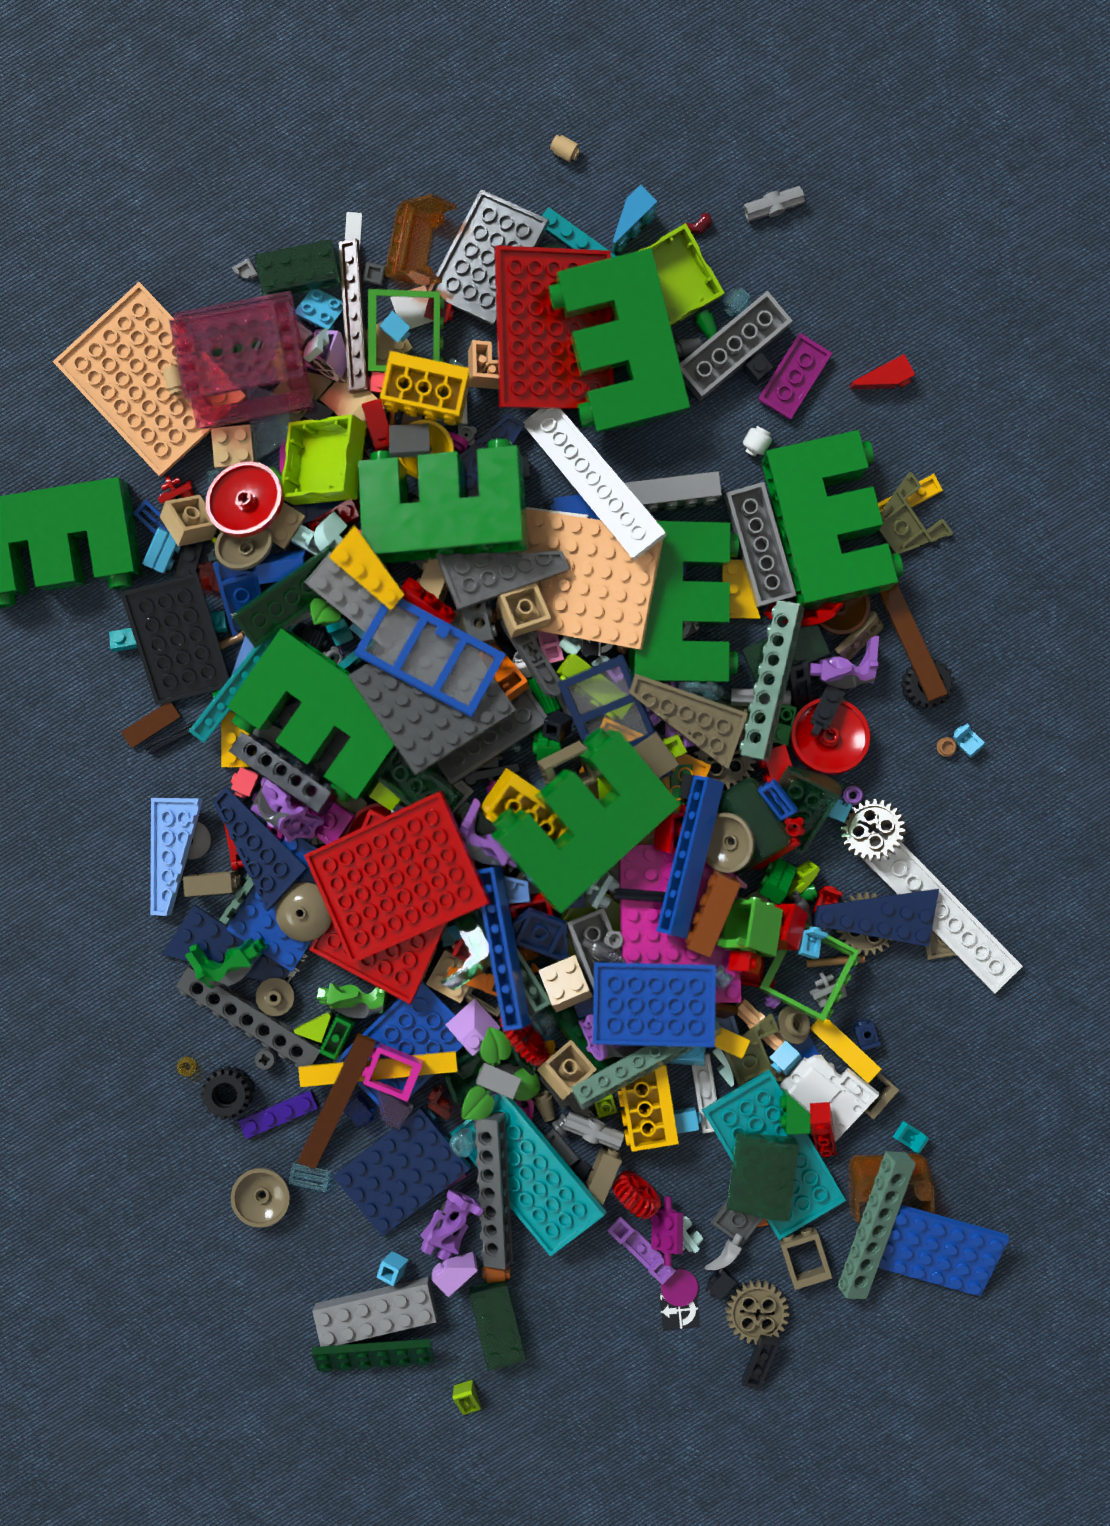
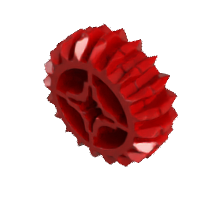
[611,1170,661,1219]

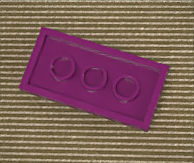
[757,333,832,421]
[285,778,356,844]

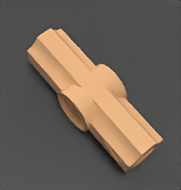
[736,998,785,1051]

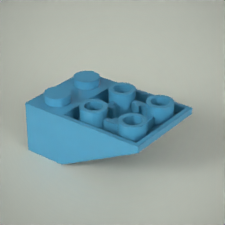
[612,185,657,254]

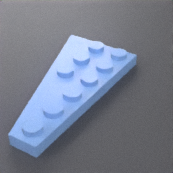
[151,798,203,916]

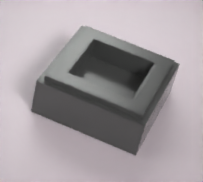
[362,262,386,287]

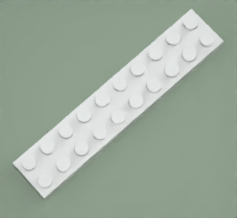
[523,409,666,561]
[860,827,1023,993]

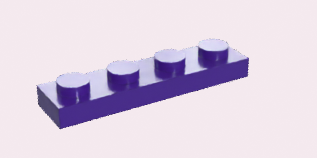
[238,1090,319,1139]

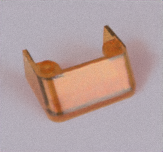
[385,194,457,286]
[849,1154,935,1222]

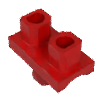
[158,475,195,504]

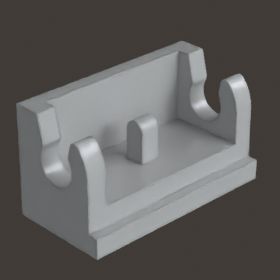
[476,1063,521,1099]

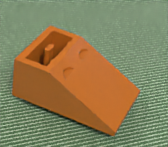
[478,643,529,702]

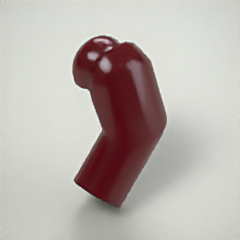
[686,213,712,234]

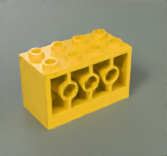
[380,351,471,425]
[480,768,565,842]
[618,1064,679,1151]

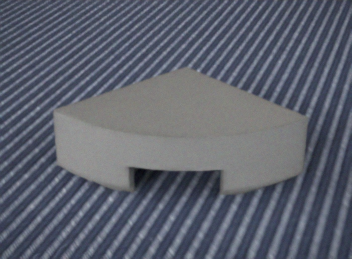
[232,258,259,280]

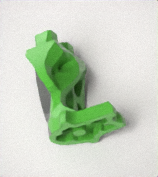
[317,983,388,1019]

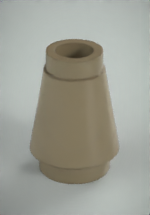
[533,1091,555,1122]

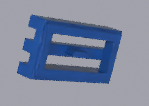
[133,499,168,534]
[758,778,798,821]

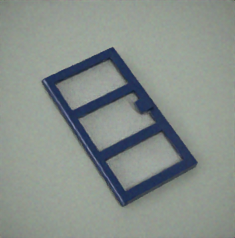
[557,654,673,779]

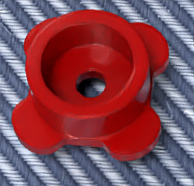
[784,817,805,836]

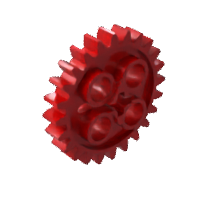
[499,1016,549,1067]

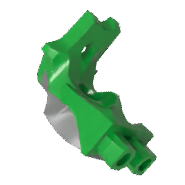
[185,937,267,989]

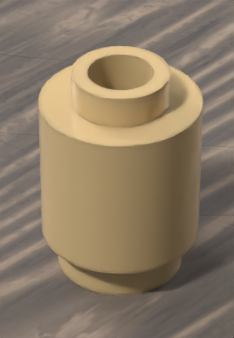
[550,135,580,162]
[163,364,187,395]

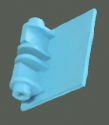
[294,287,343,330]

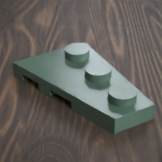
[219,875,254,925]

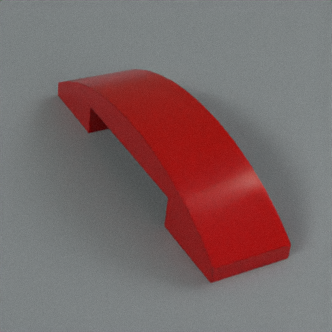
[764,602,843,626]

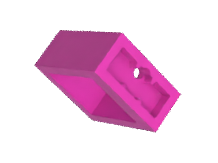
[362,1043,424,1101]

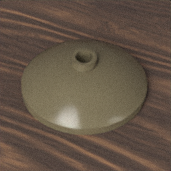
[215,527,273,570]
[706,813,754,873]
[275,882,332,941]
[231,1168,290,1228]

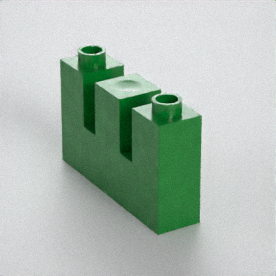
[548,248,690,435]
[761,430,903,610]
[358,439,528,564]
[0,477,143,608]
[629,521,739,683]
[227,628,397,803]
[490,728,680,913]

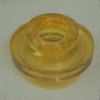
[176,1056,197,1076]

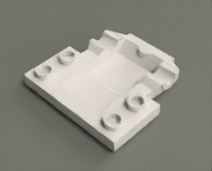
[780,1055,879,1142]

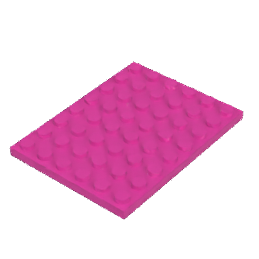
[619,844,741,1003]

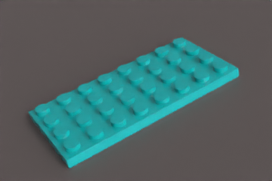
[702,1069,846,1240]
[450,1093,607,1257]

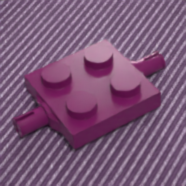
[651,1196,683,1266]

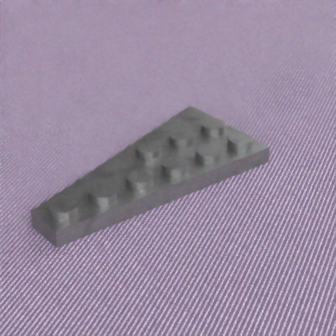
[436,551,570,611]

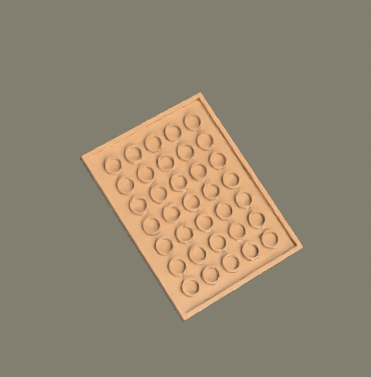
[53,282,247,477]
[493,509,665,650]

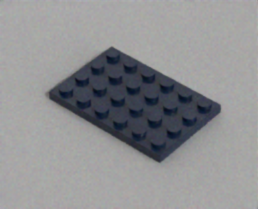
[333,1106,471,1237]

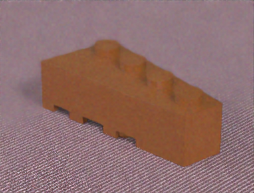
[684,868,741,957]

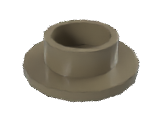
[256,978,295,1016]
[778,1006,810,1044]

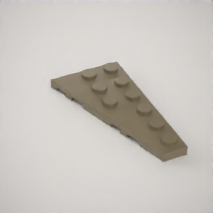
[628,674,748,770]

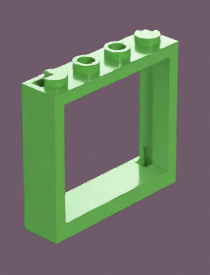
[368,289,444,372]
[759,924,860,1023]

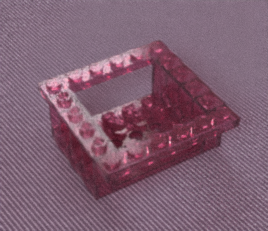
[169,291,314,430]

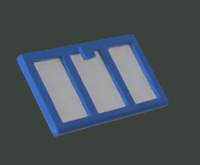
[354,598,506,718]

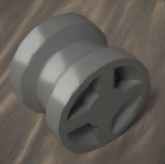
[255,1048,277,1070]
[552,1112,569,1138]

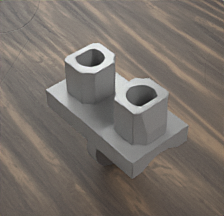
[809,972,847,1007]

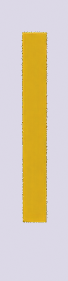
[298,1051,458,1087]

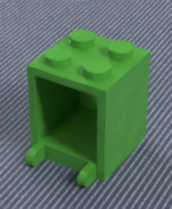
[716,897,783,957]

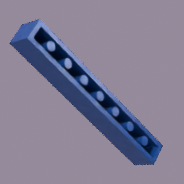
[656,775,724,939]
[477,866,530,1031]

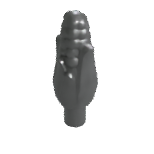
[791,891,813,926]
[582,938,626,963]

